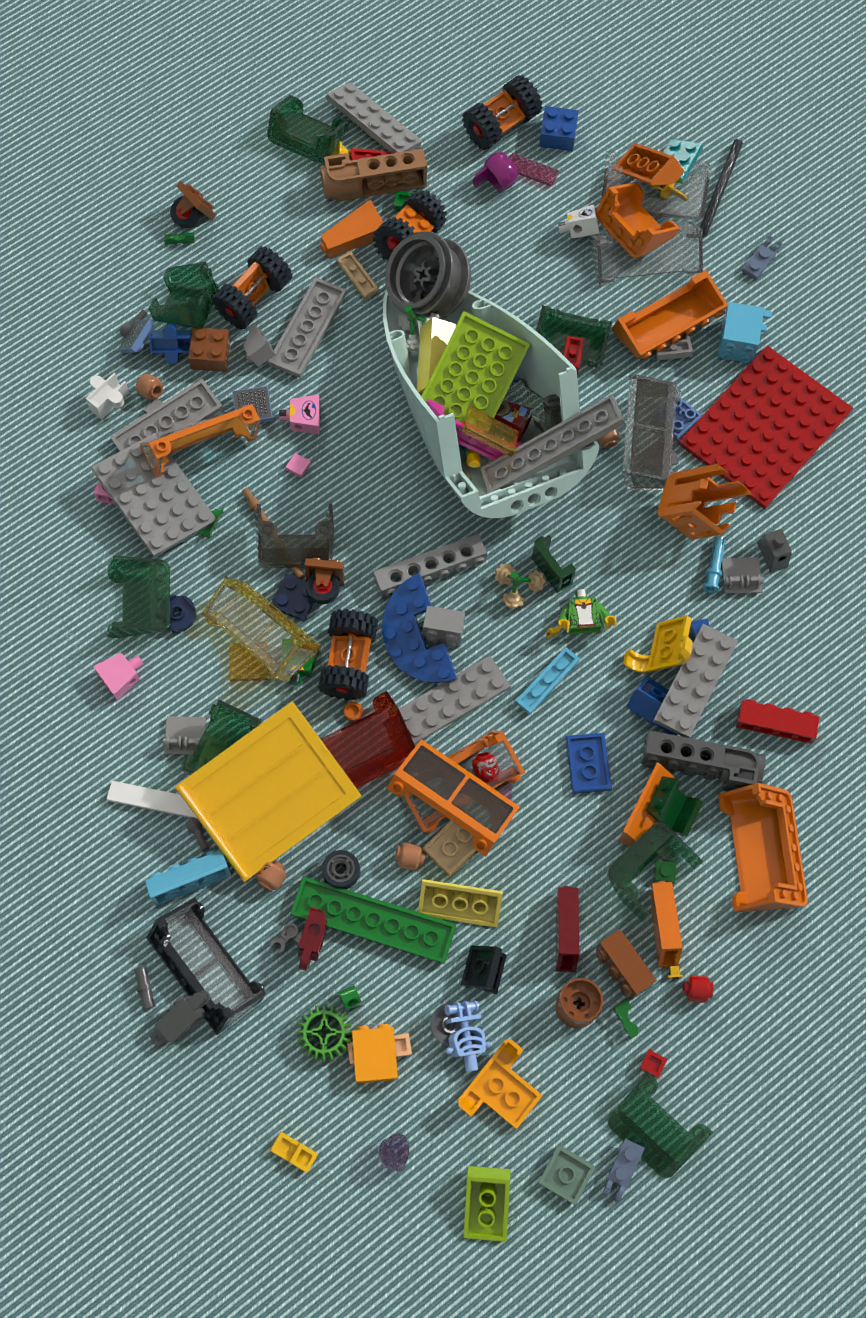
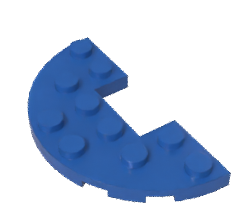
[382,573,458,683]

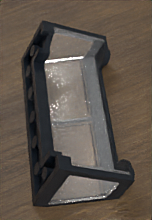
[146,897,266,1035]

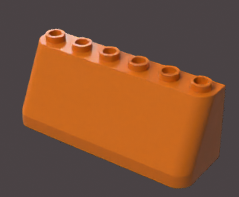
[611,270,728,360]

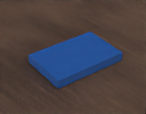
[565,733,612,794]

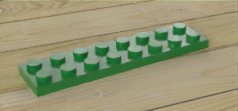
[290,876,457,964]

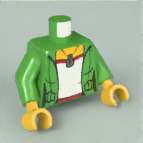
[557,589,617,635]

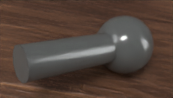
[120,309,148,337]
[187,818,210,852]

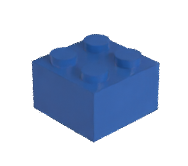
[539,106,579,151]

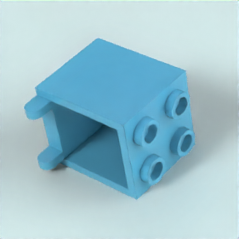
[717,302,772,363]

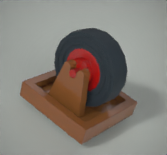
[170,181,216,228]
[305,558,345,604]

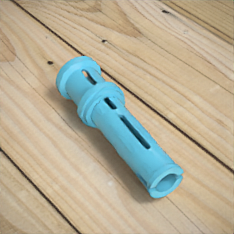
[702,537,726,593]

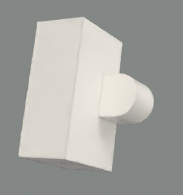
[86,373,129,420]

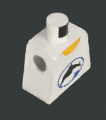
[558,205,599,238]

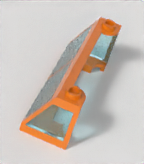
[140,404,260,478]

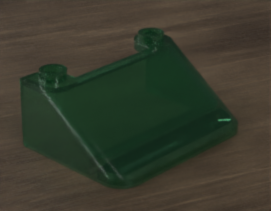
[107,555,170,638]
[607,1072,713,1178]

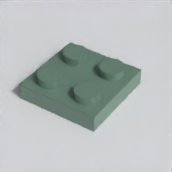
[538,1144,596,1205]

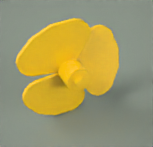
[649,183,688,201]

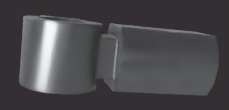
[270,923,302,955]

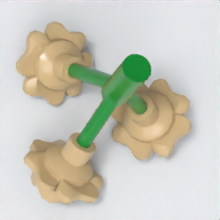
[495,564,546,609]

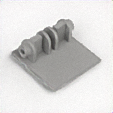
[722,557,764,594]
[163,716,206,755]

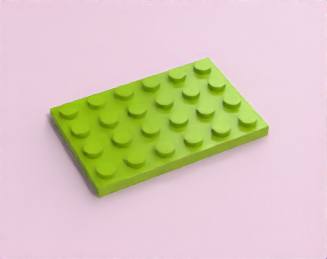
[421,311,530,434]

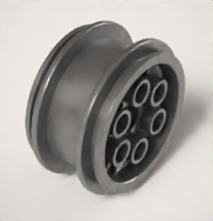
[385,231,471,319]

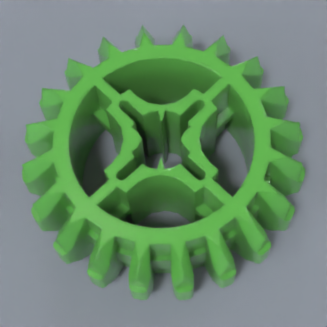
[296,1004,352,1062]

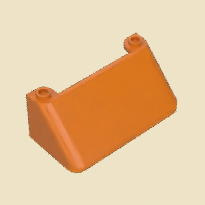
[718,783,808,912]

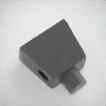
[757,529,792,573]

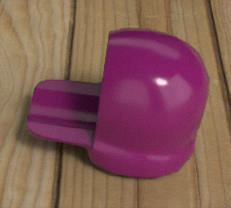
[472,152,518,192]

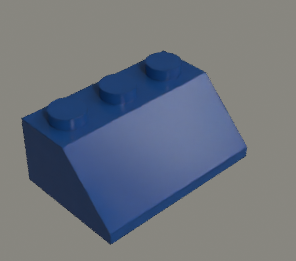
[626,676,678,736]

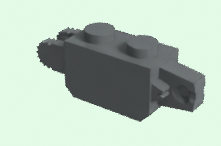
[150,991,210,1047]

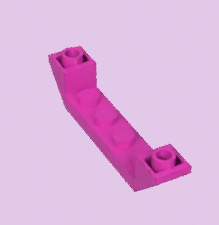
[426,399,522,460]

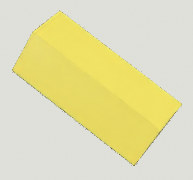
[416,317,456,395]
[418,879,503,927]

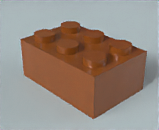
[596,929,657,1000]

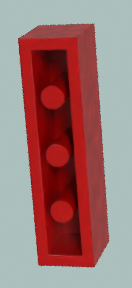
[736,699,820,744]

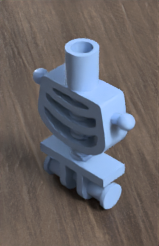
[444,1001,491,1072]

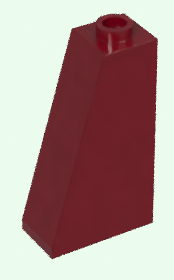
[555,886,580,972]

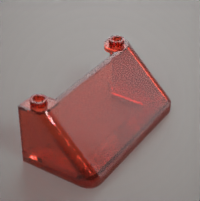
[320,691,415,788]

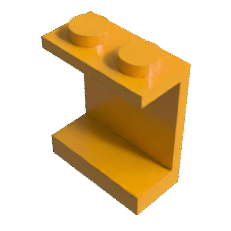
[352,1024,398,1084]

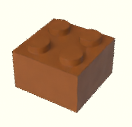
[188,327,231,372]

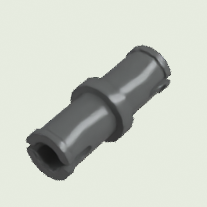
[134,966,156,1010]

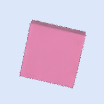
[286,453,311,478]

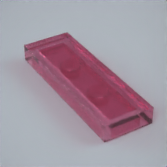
[509,153,559,187]

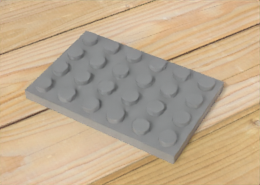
[91,433,217,558]

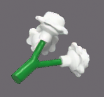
[398,305,439,352]

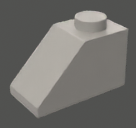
[243,323,275,367]

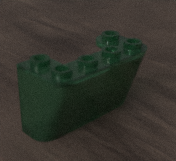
[148,261,219,329]

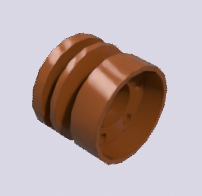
[555,978,603,1028]

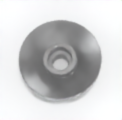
[430,1004,462,1046]

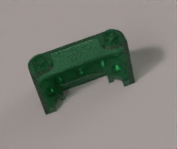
[267,95,350,164]
[536,305,612,368]
[181,700,262,775]

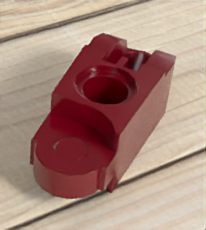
[298,907,327,971]

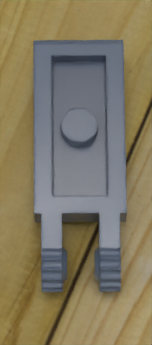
[742,236,782,280]
[602,1138,645,1203]

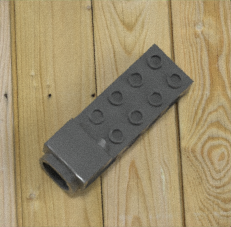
[641,730,766,791]

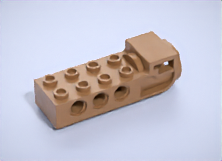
[320,149,427,201]

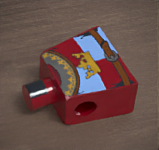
[494,402,534,442]

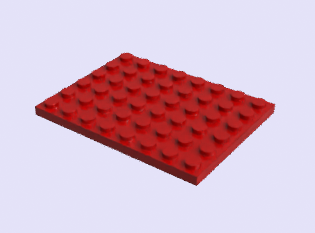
[678,345,853,509]

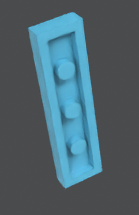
[515,647,580,715]

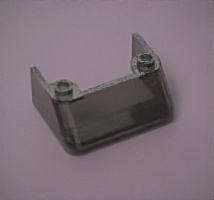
[255,504,334,568]

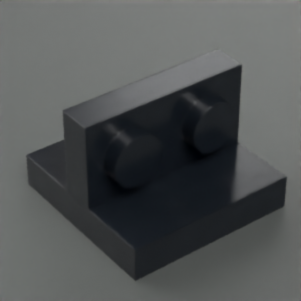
[461,945,507,994]

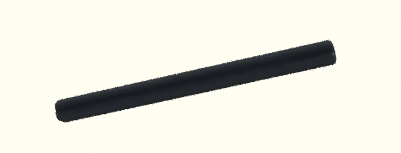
[698,139,743,237]

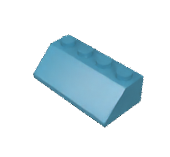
[145,849,232,906]

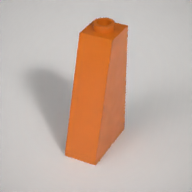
[320,200,383,259]
[650,881,683,967]

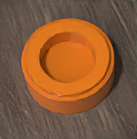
[343,702,363,722]

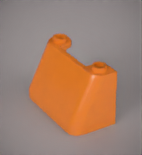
[596,182,680,258]

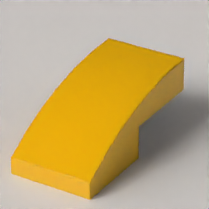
[270,1131,318,1173]

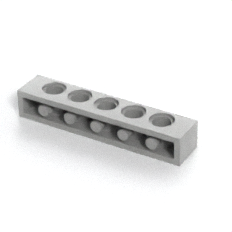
[373,534,487,598]

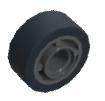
[322,850,360,889]

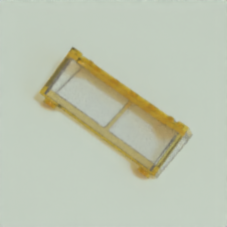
[201,576,322,682]

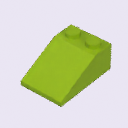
[464,1166,511,1242]

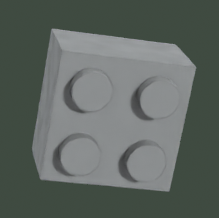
[423,606,465,648]

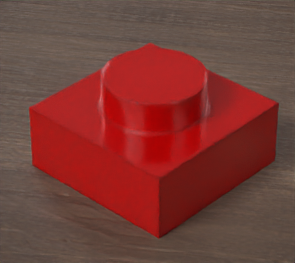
[639,1049,668,1079]

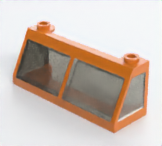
[386,739,520,857]

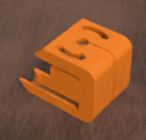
[657,464,751,540]

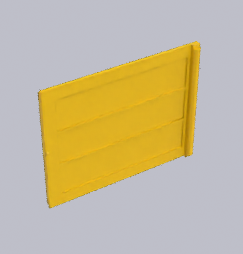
[175,701,362,882]

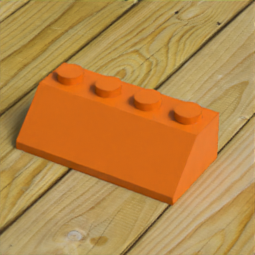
[612,143,685,185]
[618,762,675,851]

